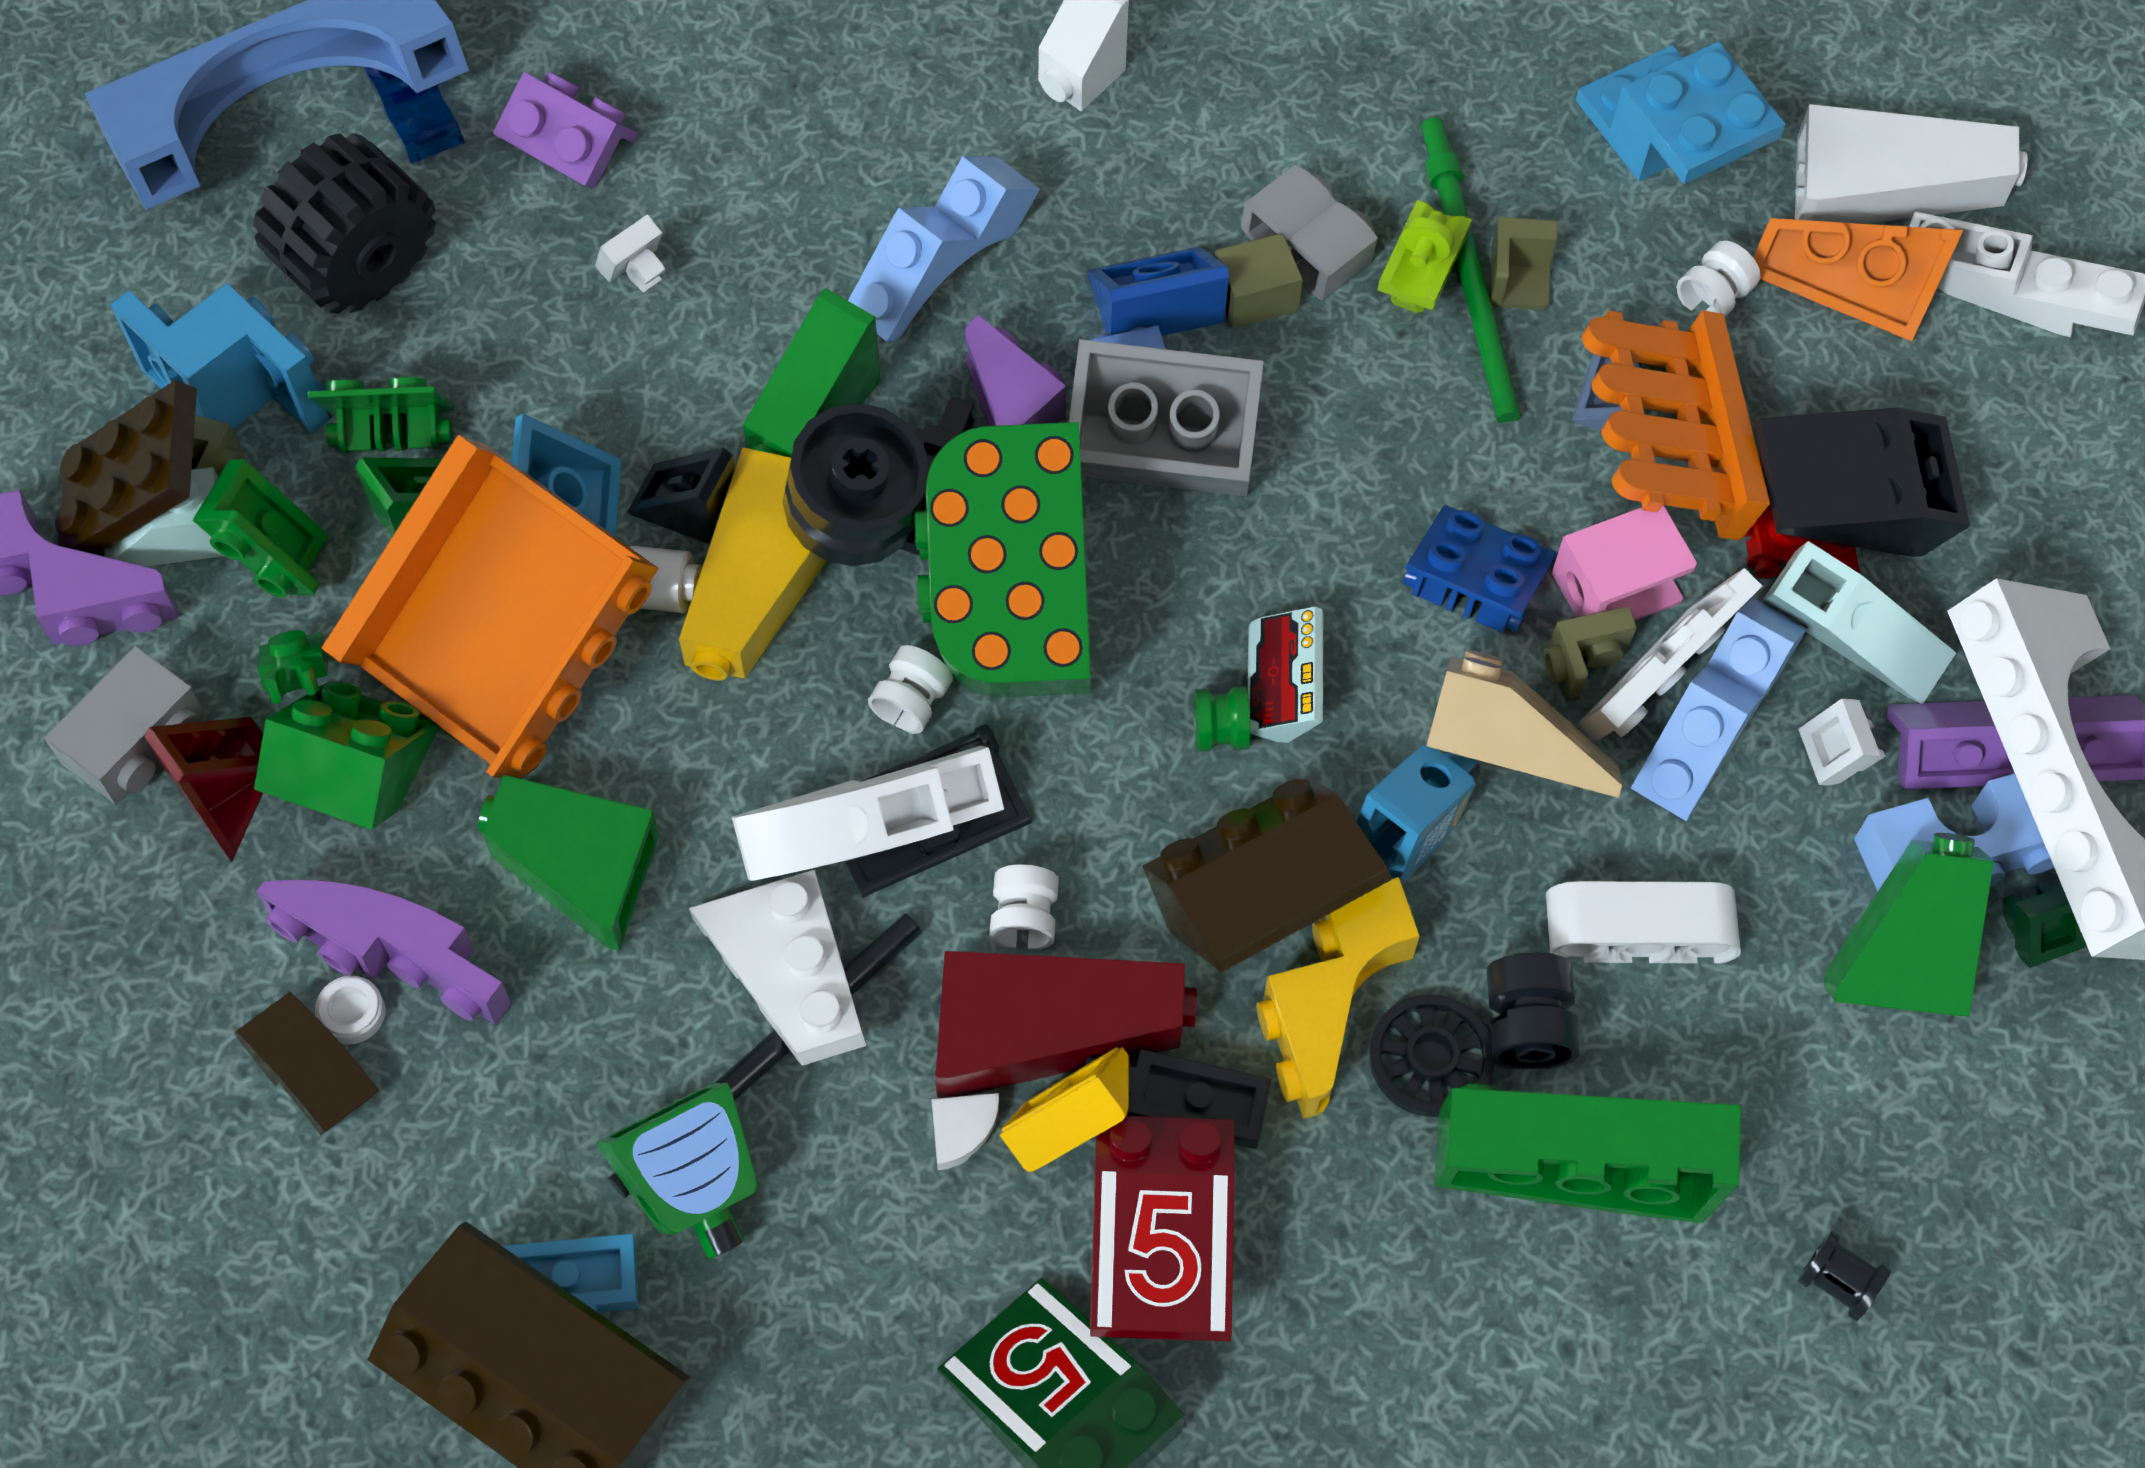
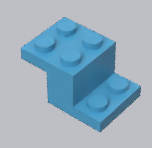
[1576,41,1786,184]
[110,283,330,434]

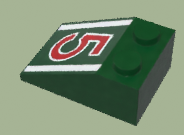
[937,1278,1185,1468]

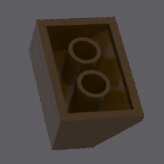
[1142,777,1392,973]

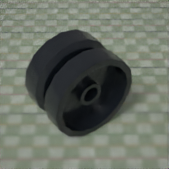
[782,403,930,567]

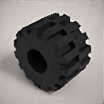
[253,133,436,314]

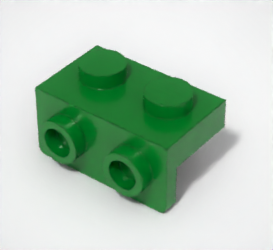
[192,459,329,598]

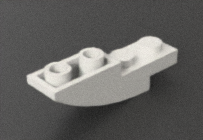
[1909,212,2145,337]
[732,746,1004,881]

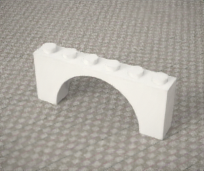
[1948,578,2145,960]

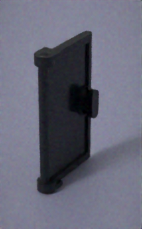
[844,724,1032,898]

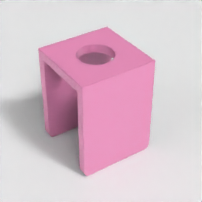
[1552,505,1697,621]

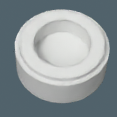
[315,976,385,1044]

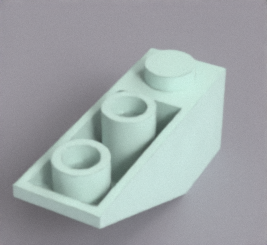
[1762,541,1956,704]

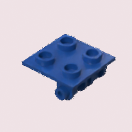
[1403,505,1557,634]

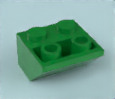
[254,682,440,830]

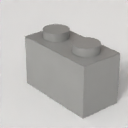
[44,646,205,805]

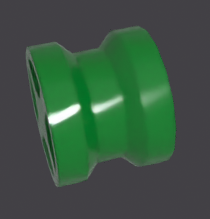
[1193,687,1250,752]

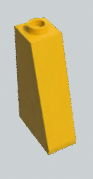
[679,447,827,681]

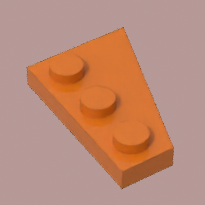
[1753,218,1963,341]

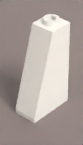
[1795,104,2028,224]

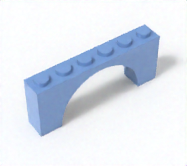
[84,0,469,210]

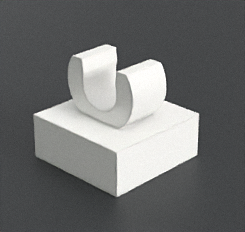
[595,214,665,293]
[1798,698,1885,785]

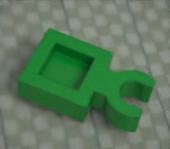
[257,630,329,704]

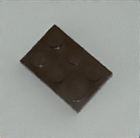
[55,380,197,555]

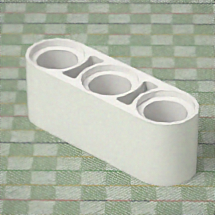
[1546,881,1741,963]

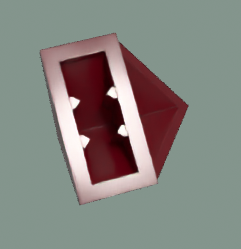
[144,717,263,863]

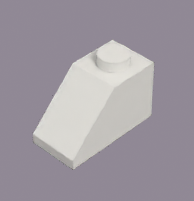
[1038,0,1129,112]

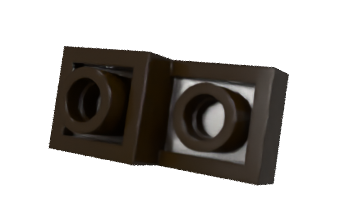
[234,992,380,1136]

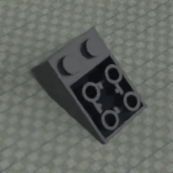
[1755,407,1970,557]

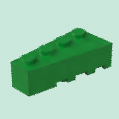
[1434,1084,1741,1223]

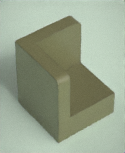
[1490,217,1557,310]
[1215,234,1303,328]

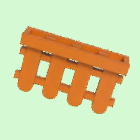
[1581,310,1770,541]

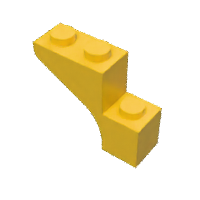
[1256,877,1420,1119]

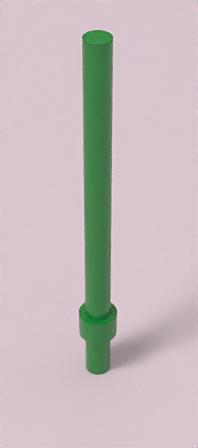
[1421,117,1521,423]

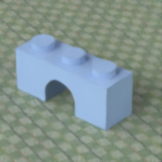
[1854,774,2054,891]

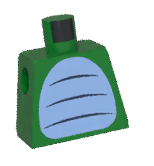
[596,1083,757,1259]

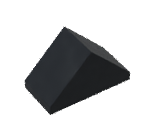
[627,447,735,544]

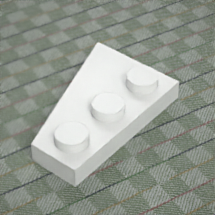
[1576,568,1762,742]
[689,870,866,1066]

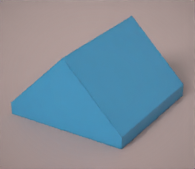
[511,413,622,537]

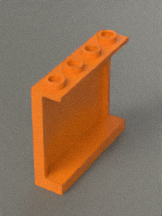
[321,435,659,779]

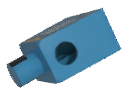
[1356,744,1480,886]

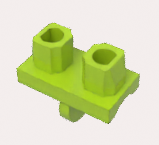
[1377,200,1472,313]

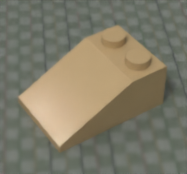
[1426,650,1622,798]

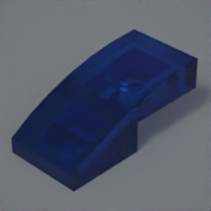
[364,67,465,164]

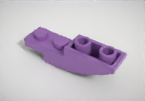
[256,879,511,1025]

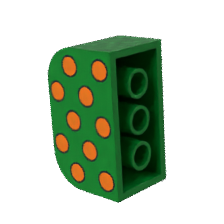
[915,422,1091,697]

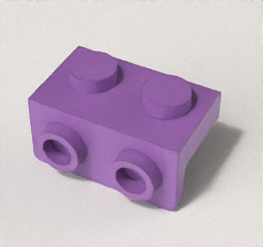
[492,71,638,189]

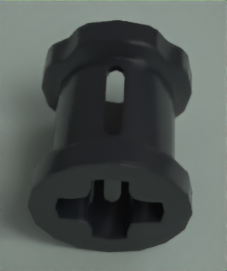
[1797,1230,1891,1321]

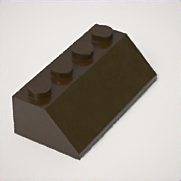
[367,1221,691,1468]

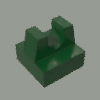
[2003,882,2087,968]

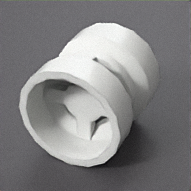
[1676,241,1761,317]
[868,645,953,734]
[989,864,1059,949]

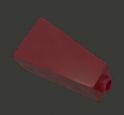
[935,951,1197,1098]

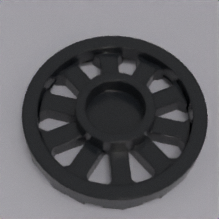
[1369,995,1495,1118]

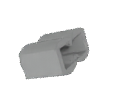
[1241,165,1378,301]

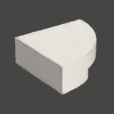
[931,1093,999,1170]

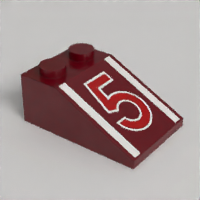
[1090,1116,1235,1342]

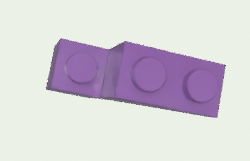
[965,315,1066,426]
[0,490,179,646]

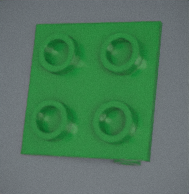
[308,377,454,453]

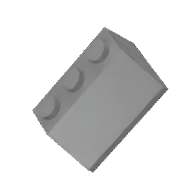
[1069,339,1264,497]

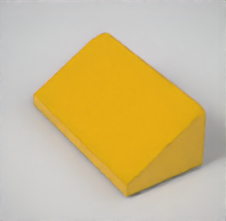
[999,1047,1129,1172]

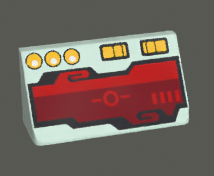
[1248,607,1323,743]

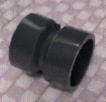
[1486,952,1579,1069]

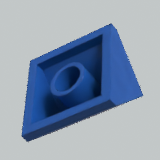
[1087,247,1229,336]

